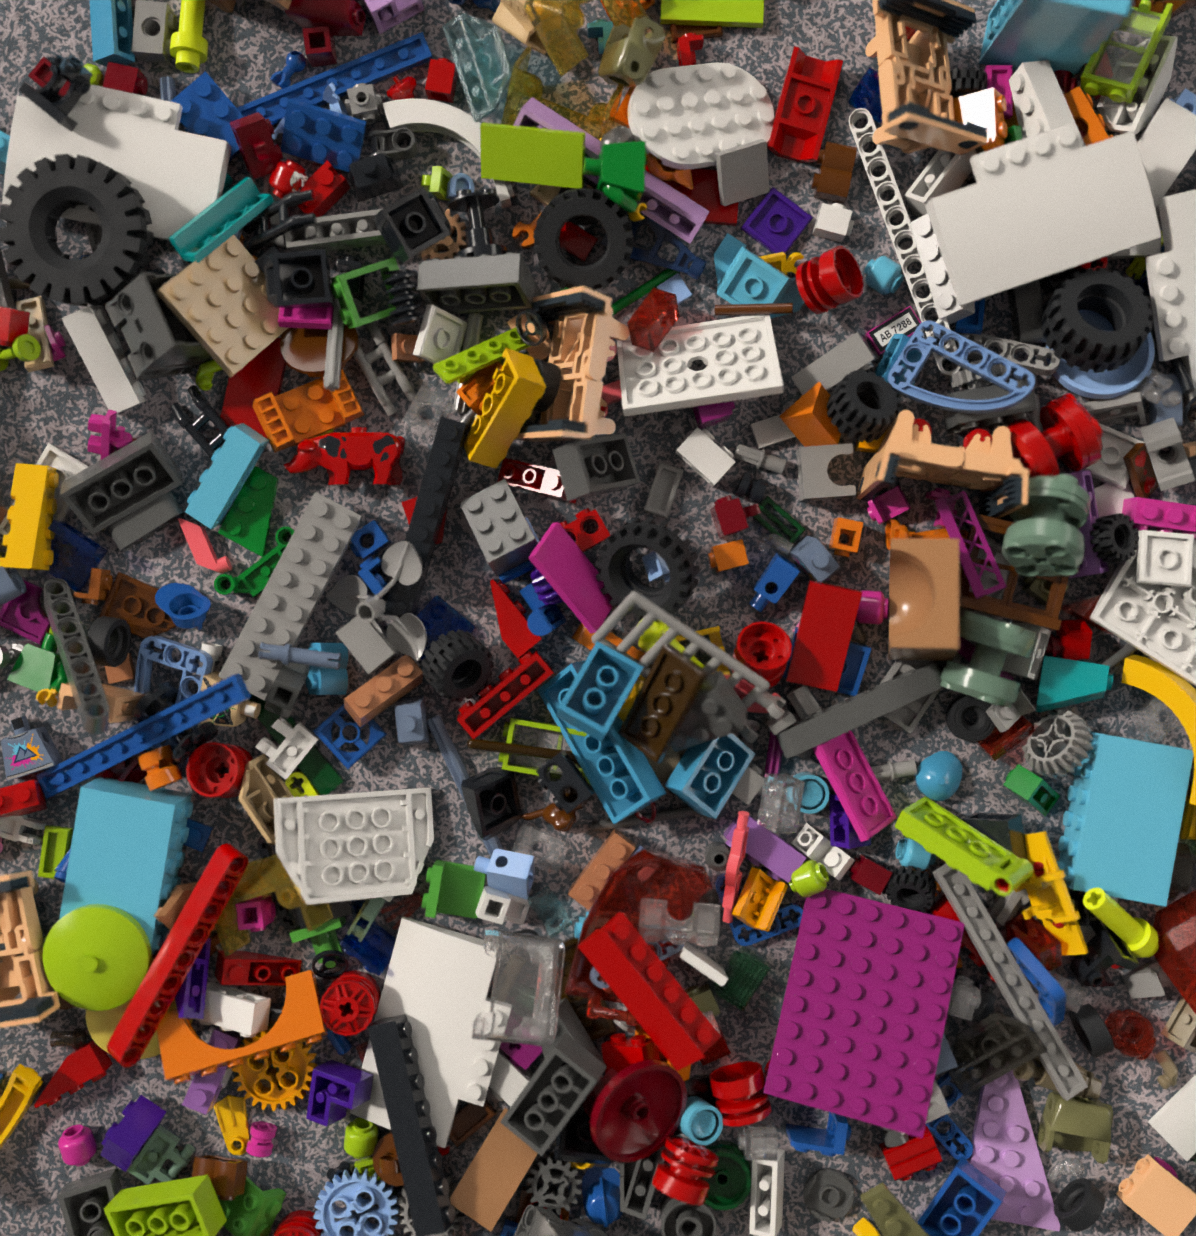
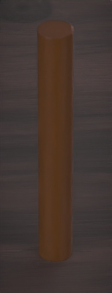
[715,303,793,315]

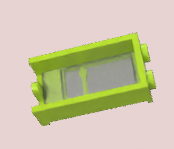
[1081,0,1173,103]
[498,717,591,785]

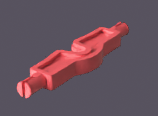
[722,811,750,923]

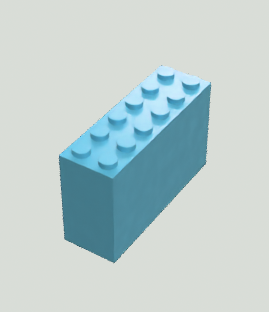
[979,0,1133,77]
[1057,731,1194,907]
[59,777,193,955]

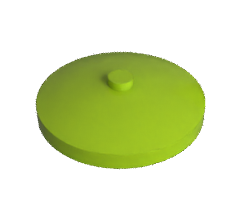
[43,904,152,1011]

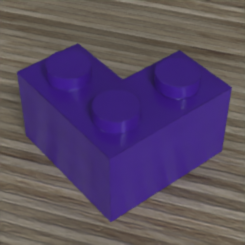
[306,1060,374,1127]
[100,1095,166,1172]

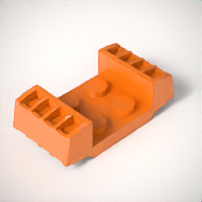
[253,369,365,453]

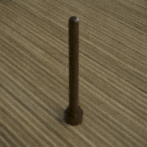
[467,739,581,768]

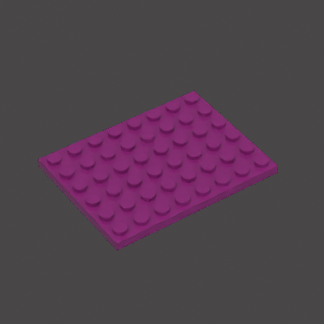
[763,889,964,1138]

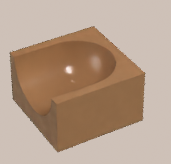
[888,539,959,661]

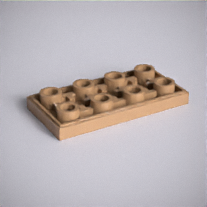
[449,1107,538,1231]

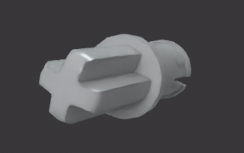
[734,444,786,475]
[871,759,917,781]

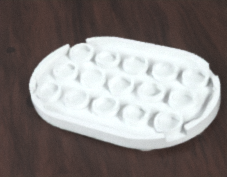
[627,62,775,170]

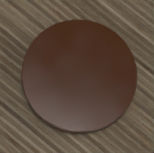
[280,324,359,377]

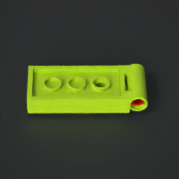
[894,796,1033,896]

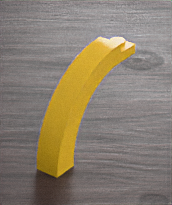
[1121,654,1196,805]
[0,1064,43,1150]

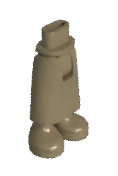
[1012,1034,1102,1100]

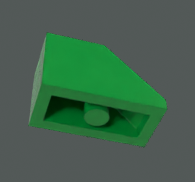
[1003,764,1060,817]

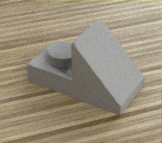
[985,687,1035,732]
[1121,954,1181,999]

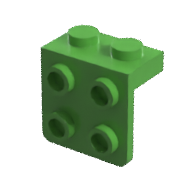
[422,860,486,918]
[218,1176,286,1236]

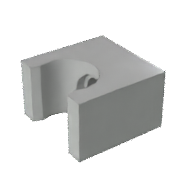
[1140,417,1195,491]
[796,443,856,501]
[336,616,400,674]

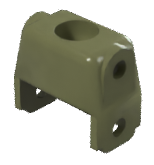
[598,17,666,89]
[1037,1091,1113,1164]

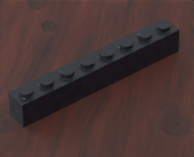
[384,416,470,619]
[367,1014,455,1236]

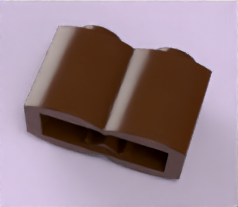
[811,141,857,204]
[192,1155,248,1201]

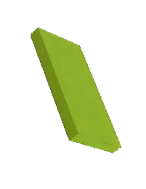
[660,0,764,28]
[480,122,585,189]

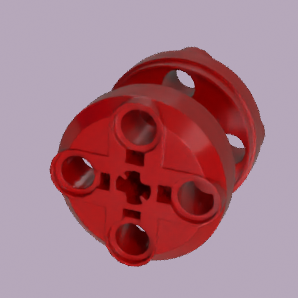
[1005,393,1103,478]

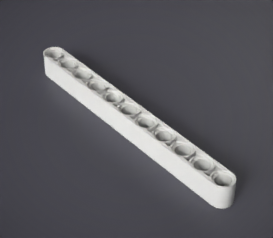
[848,108,962,377]

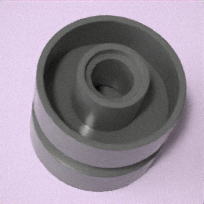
[660,1194,717,1236]

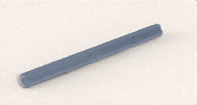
[427,715,504,857]

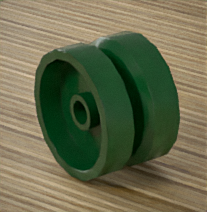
[700,1140,751,1211]

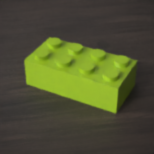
[104,1175,227,1236]

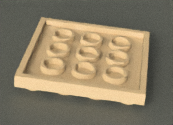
[156,235,288,377]

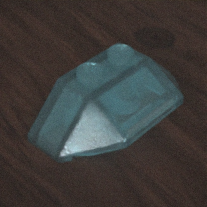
[442,12,514,122]

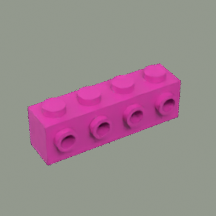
[1122,497,1196,539]

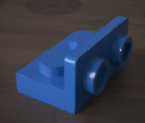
[358,557,389,599]

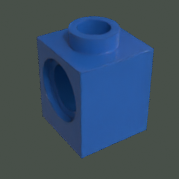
[349,520,392,559]

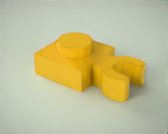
[759,252,804,276]

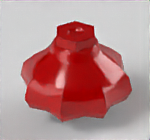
[387,76,416,100]

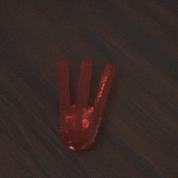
[381,893,423,930]

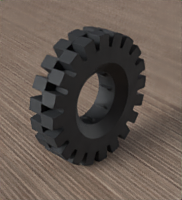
[0,154,153,307]

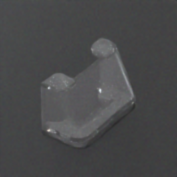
[472,930,565,1046]

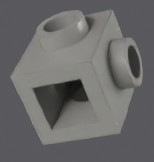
[345,83,384,125]

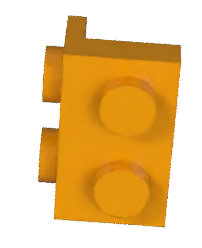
[732,867,788,932]

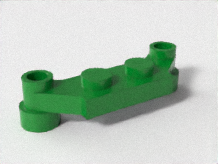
[214,526,295,597]

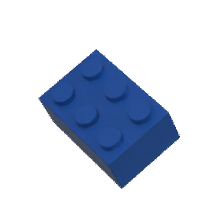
[917,1157,1006,1236]

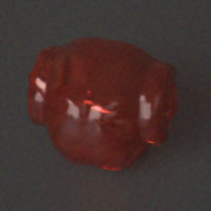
[1104,1009,1157,1060]

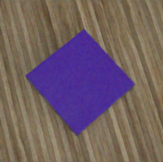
[741,187,813,254]

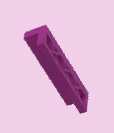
[934,491,1007,599]

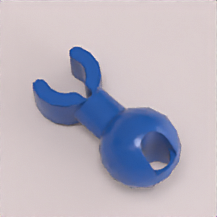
[270,51,306,89]

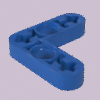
[715,873,803,946]
[1006,937,1067,1026]
[926,1061,978,1160]

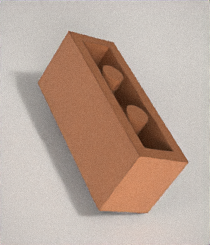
[344,654,423,728]
[568,829,636,910]

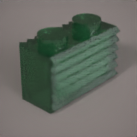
[714,946,771,1011]

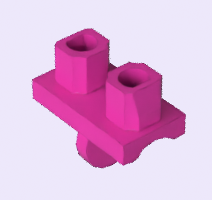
[88,410,132,460]

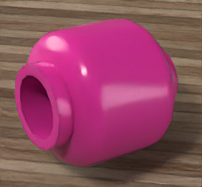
[856,590,889,625]
[58,1124,97,1167]

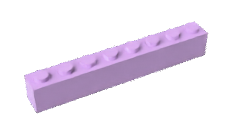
[514,97,710,244]

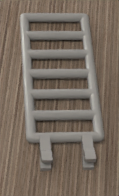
[591,591,786,744]

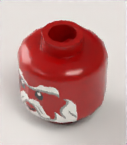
[269,159,308,199]

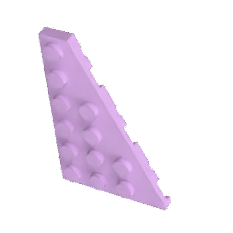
[968,1059,1060,1231]

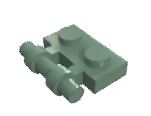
[128,1125,195,1185]

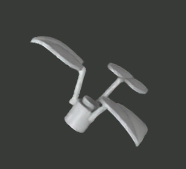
[325,541,427,661]

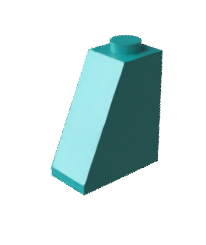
[1035,656,1113,713]

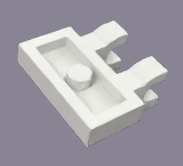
[256,717,319,780]

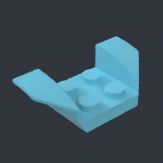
[714,233,804,319]

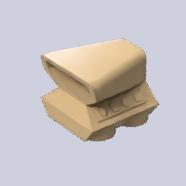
[492,0,563,55]

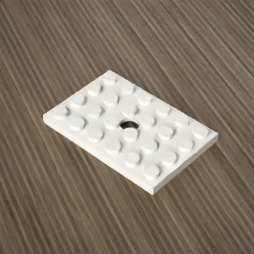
[616,314,783,417]

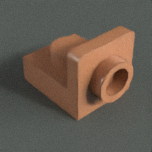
[391,333,425,363]

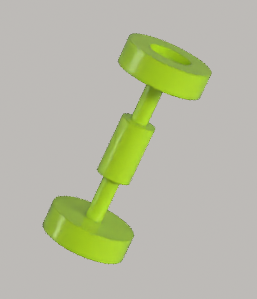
[0,334,41,371]

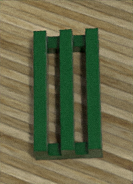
[752,496,806,549]

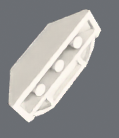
[1097,35,1178,135]

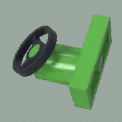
[289,916,349,979]

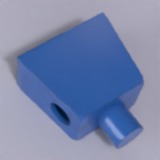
[749,552,800,612]

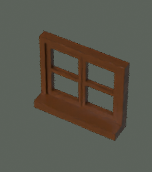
[959,513,1069,630]

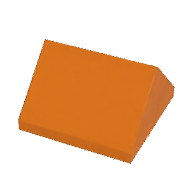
[779,382,841,447]

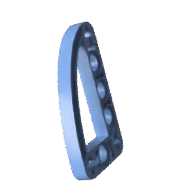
[888,320,1035,414]
[134,636,213,771]

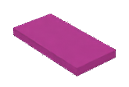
[528,522,613,634]
[812,730,897,842]

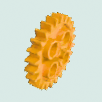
[232,1029,318,1111]

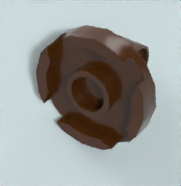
[372,1131,404,1186]

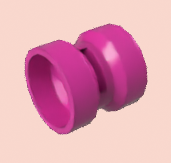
[246,1121,277,1157]

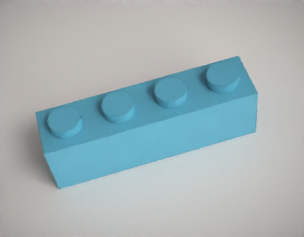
[185,423,270,529]

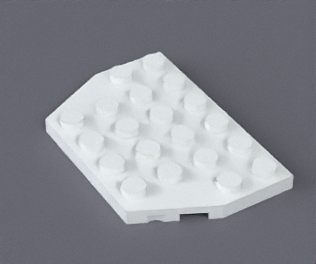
[274,788,434,905]

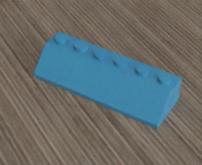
[537,660,666,824]

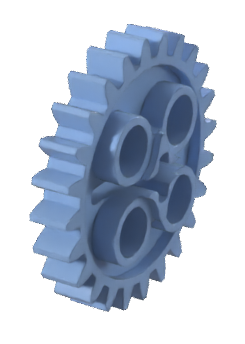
[314,1168,400,1236]

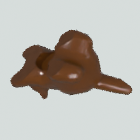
[521,787,591,832]

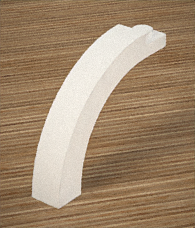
[382,99,514,208]

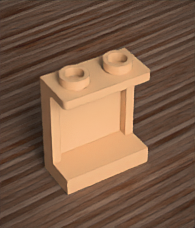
[57,683,145,723]
[1116,1154,1196,1236]

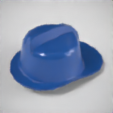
[155,583,211,630]
[582,1166,623,1227]

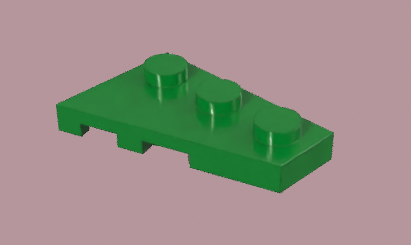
[218,466,279,557]

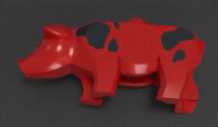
[283,427,405,485]

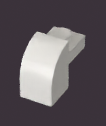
[475,886,531,925]

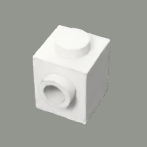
[812,203,854,242]

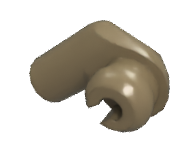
[1154,1049,1178,1089]

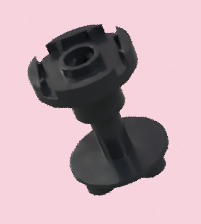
[448,188,508,258]
[132,682,219,763]

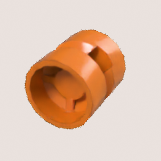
[137,745,183,791]

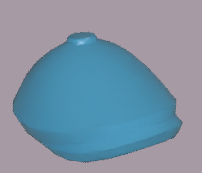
[915,751,962,801]

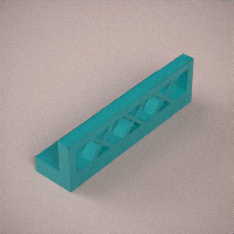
[168,177,275,263]

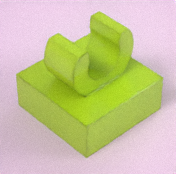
[421,166,453,200]

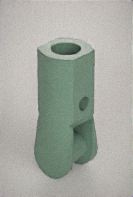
[347,897,385,942]

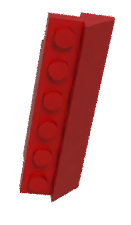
[577,912,721,1071]

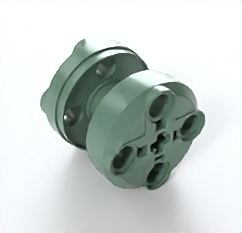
[1002,474,1091,577]
[940,610,1037,708]

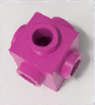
[235,892,276,932]

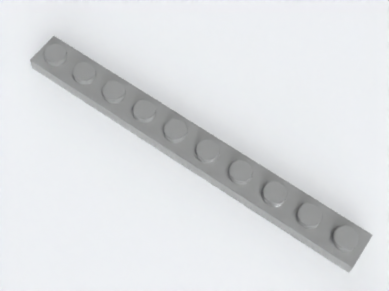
[932,864,1088,1101]

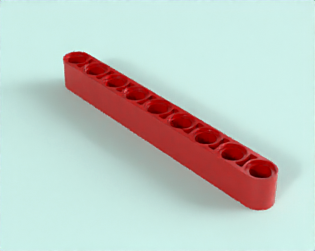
[107,843,248,1068]

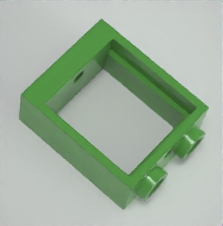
[330,257,399,329]

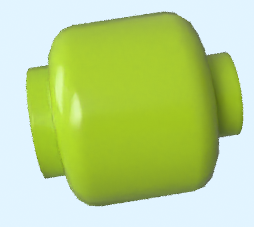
[789,860,829,898]
[344,1117,378,1159]

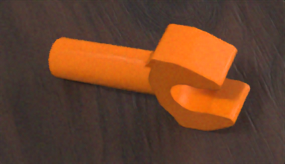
[512,212,542,249]

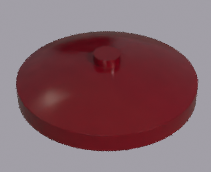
[591,1060,687,1162]

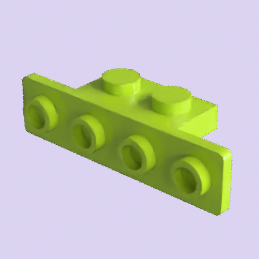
[433,327,532,384]

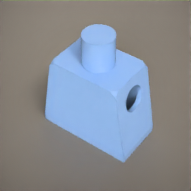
[474,849,535,900]

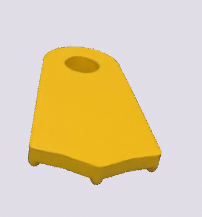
[214,1095,250,1155]

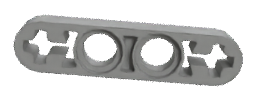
[958,333,1060,376]

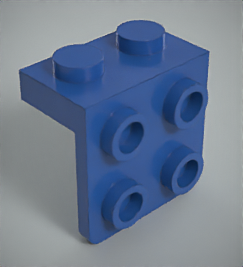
[786,1112,851,1156]

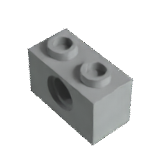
[131,0,177,64]

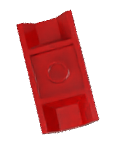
[767,46,843,163]

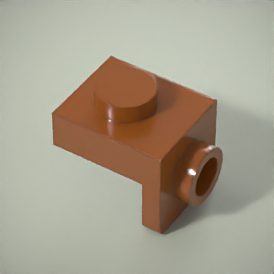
[73,568,113,605]

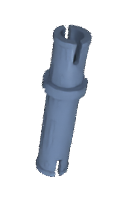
[259,642,341,670]

